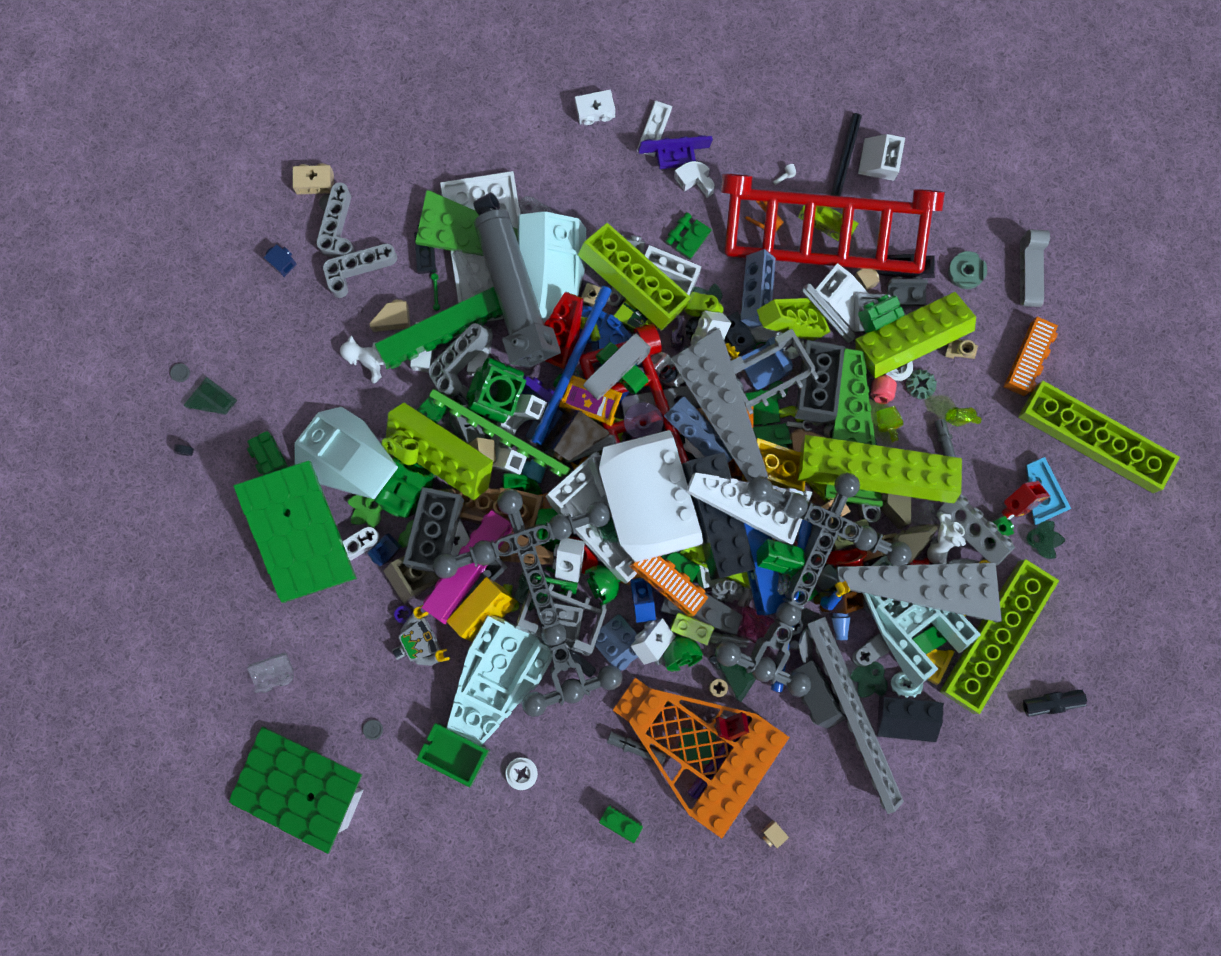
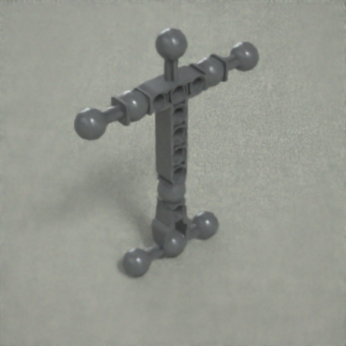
[716,472,912,697]
[433,489,623,717]

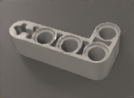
[317,183,355,258]
[1020,229,1050,307]
[323,244,397,298]
[429,323,493,396]
[583,333,651,400]

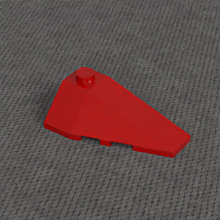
[544,292,583,369]

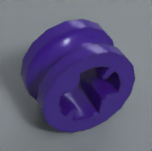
[394,606,413,624]

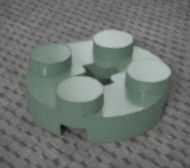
[948,251,987,289]

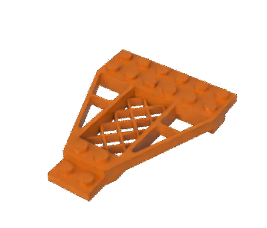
[613,678,790,839]

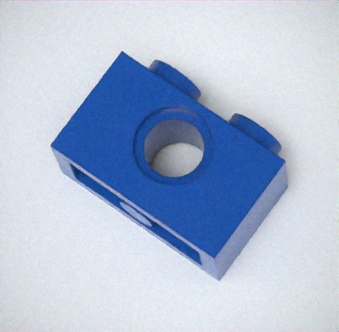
[630,578,656,623]

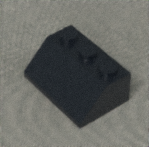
[877,697,944,742]

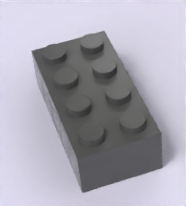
[794,340,845,425]
[403,487,464,573]

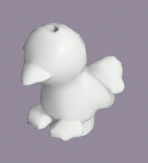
[340,336,384,383]
[927,512,966,564]

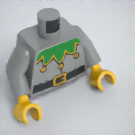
[392,605,450,666]

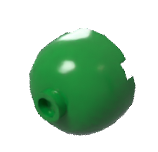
[585,565,621,605]
[663,635,703,672]

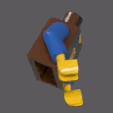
[813,581,864,614]

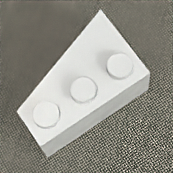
[645,245,701,296]

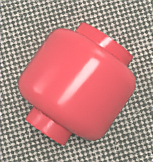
[870,375,897,404]

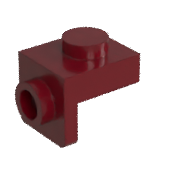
[715,712,750,741]

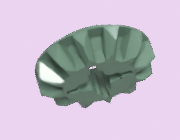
[906,369,937,399]

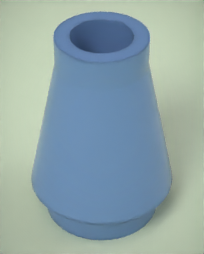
[831,613,851,640]

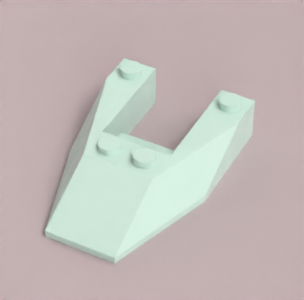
[863,555,981,687]

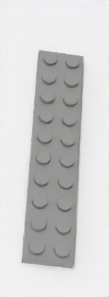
[808,617,904,814]

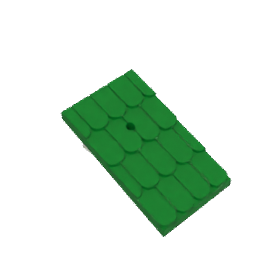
[233,460,357,603]
[229,727,363,854]

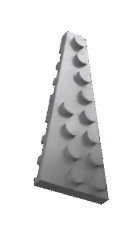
[671,328,768,482]
[836,563,1001,622]

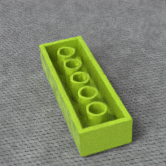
[578,223,691,330]
[855,292,976,378]
[386,403,493,500]

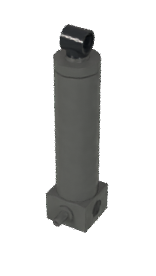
[473,192,561,368]

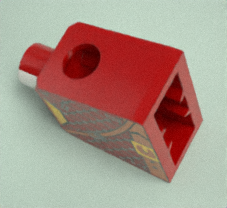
[1002,481,1050,520]

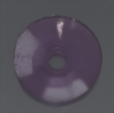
[624,402,663,439]

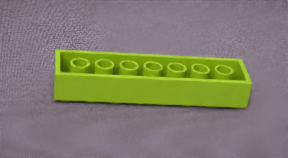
[1018,381,1180,493]
[798,435,962,504]
[939,559,1060,714]

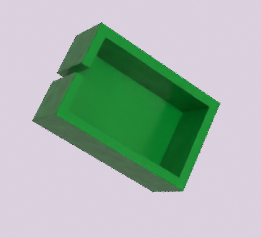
[416,723,490,788]

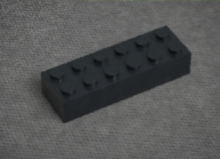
[682,452,756,580]

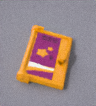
[559,375,622,426]

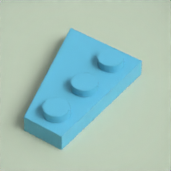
[1026,457,1071,525]

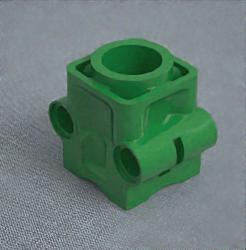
[466,357,526,423]
[374,458,436,518]

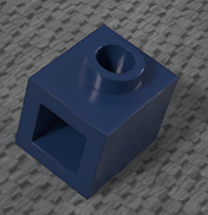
[264,244,297,277]

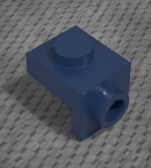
[367,533,402,566]

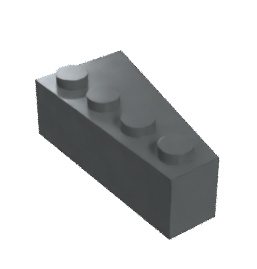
[660,593,742,635]

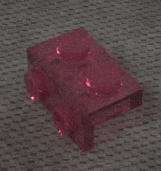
[737,605,779,650]

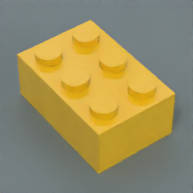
[742,438,806,491]
[446,577,518,642]

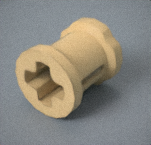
[709,679,728,697]

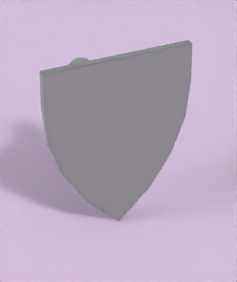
[789,627,813,664]

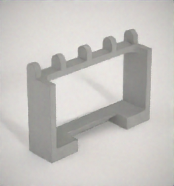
[731,329,819,415]
[515,577,607,656]

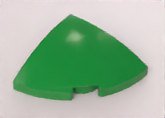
[502,474,542,495]

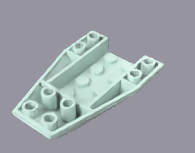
[518,212,586,323]
[295,407,398,499]

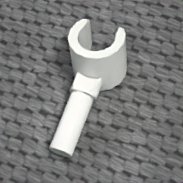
[773,164,796,185]
[786,420,812,432]

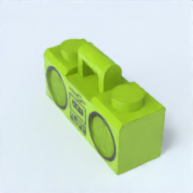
[798,205,859,242]

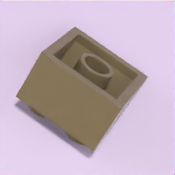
[880,493,911,529]
[891,523,940,564]
[383,556,440,603]

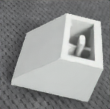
[858,134,905,181]

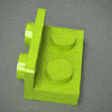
[670,613,714,645]

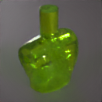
[876,406,904,442]
[945,407,982,427]

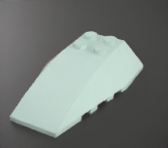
[446,615,557,745]

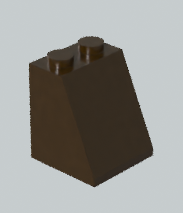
[541,408,610,461]

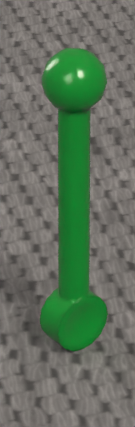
[431,273,440,311]

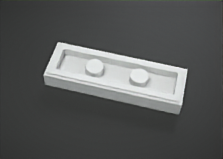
[637,101,672,157]

